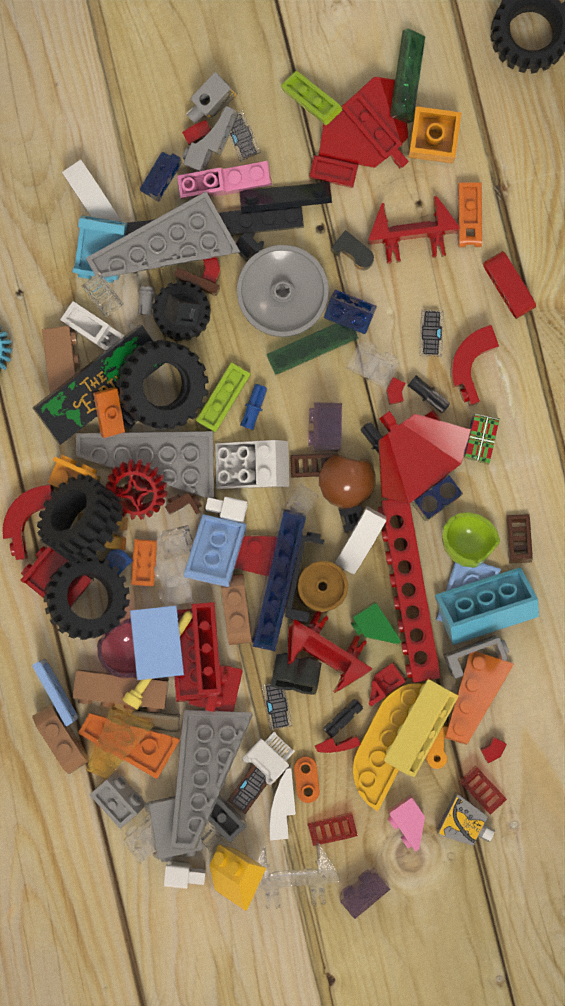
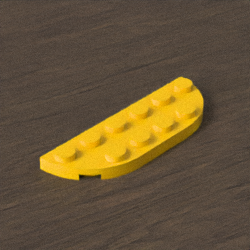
[353,683,425,811]

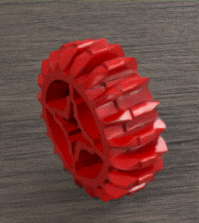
[105,459,168,520]

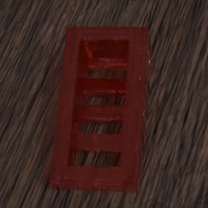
[459,765,507,815]
[307,812,358,846]

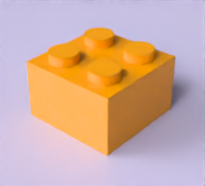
[408,106,461,164]

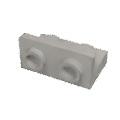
[90,771,145,829]

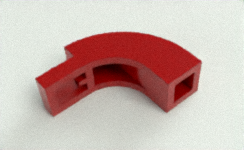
[450,325,499,406]
[2,485,54,560]

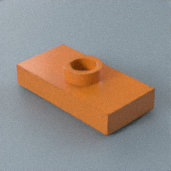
[93,387,125,438]
[131,539,158,586]

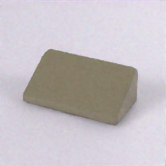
[133,710,180,732]

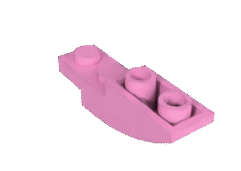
[177,161,272,199]

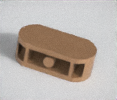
[221,574,252,645]
[32,703,89,774]

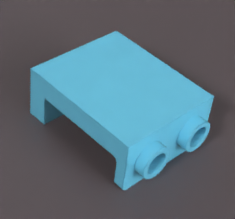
[72,215,128,283]

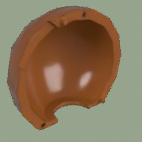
[319,454,376,509]

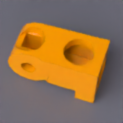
[426,724,448,769]

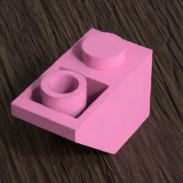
[387,795,425,852]

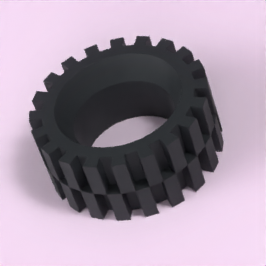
[490,0,565,73]
[37,475,123,563]
[44,556,130,640]

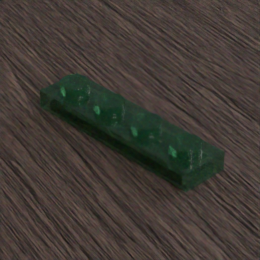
[390,28,426,124]
[266,317,359,376]

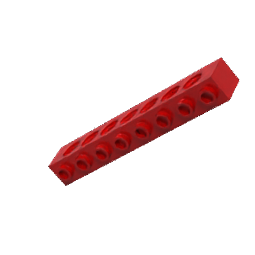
[377,499,441,683]

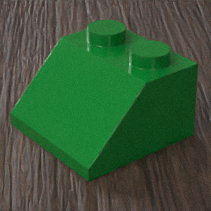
[350,602,401,644]

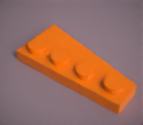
[444,651,514,745]
[78,713,180,779]

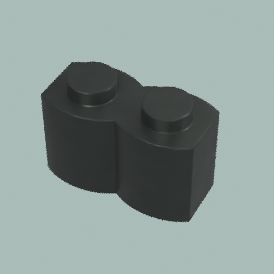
[271,653,322,695]

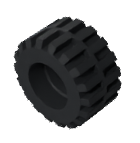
[152,281,211,341]

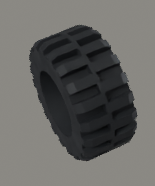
[117,340,209,429]

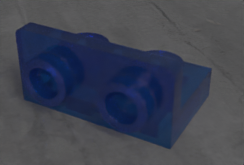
[140,152,182,202]
[324,289,377,334]

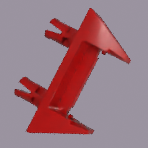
[368,196,460,264]
[288,611,372,693]

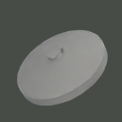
[237,245,329,337]

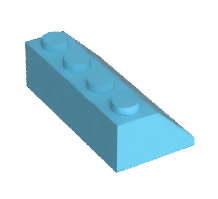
[435,567,539,645]

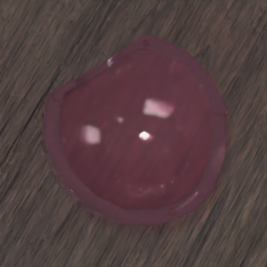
[97,619,137,678]

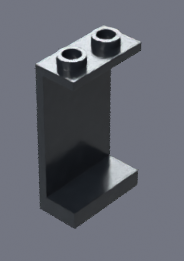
[285,532,325,622]

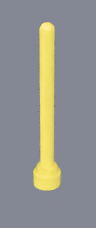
[122,611,192,710]

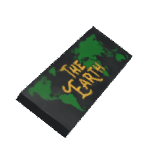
[32,324,165,445]

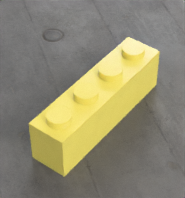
[383,679,459,777]

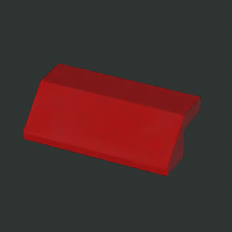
[174,602,222,702]

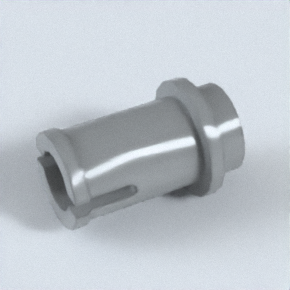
[137,286,156,315]

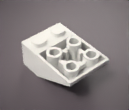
[215,440,289,489]

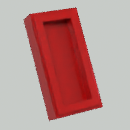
[309,155,358,188]

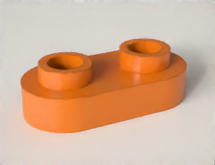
[294,756,320,803]

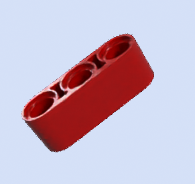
[482,251,536,319]

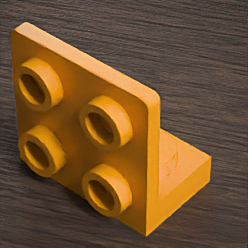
[47,454,101,488]

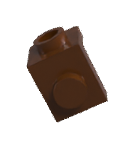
[165,492,202,515]

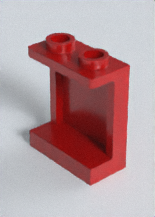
[20,546,94,608]

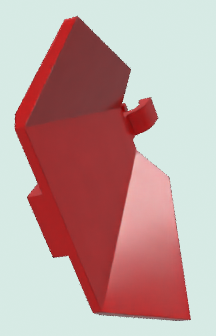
[318,77,409,169]
[378,411,471,504]

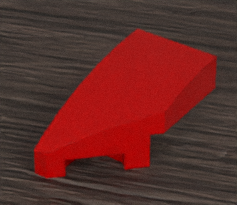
[369,661,407,707]
[315,735,361,753]

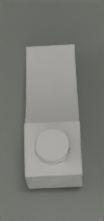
[183,106,238,171]

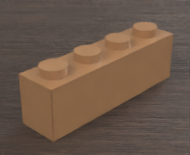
[42,326,80,393]
[73,669,169,712]

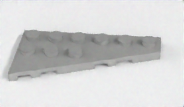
[86,192,240,279]
[76,431,214,499]
[171,710,253,850]

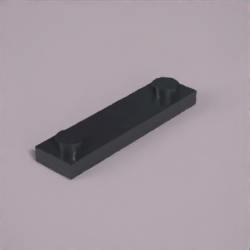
[239,182,332,213]

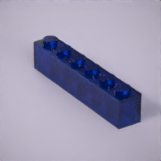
[252,508,306,651]

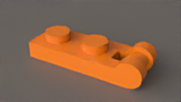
[458,183,482,247]

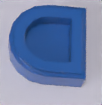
[106,549,133,575]

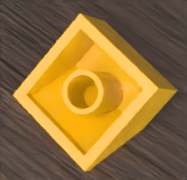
[209,844,266,911]

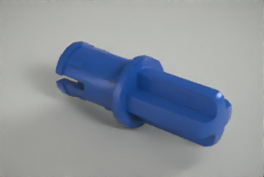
[240,384,267,430]

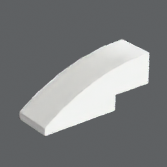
[62,160,121,222]
[60,301,124,351]
[334,506,387,574]
[270,766,296,840]

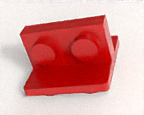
[189,664,243,712]

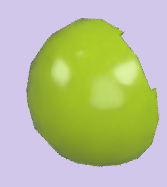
[442,512,500,568]

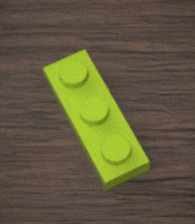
[280,70,342,125]
[196,362,251,433]

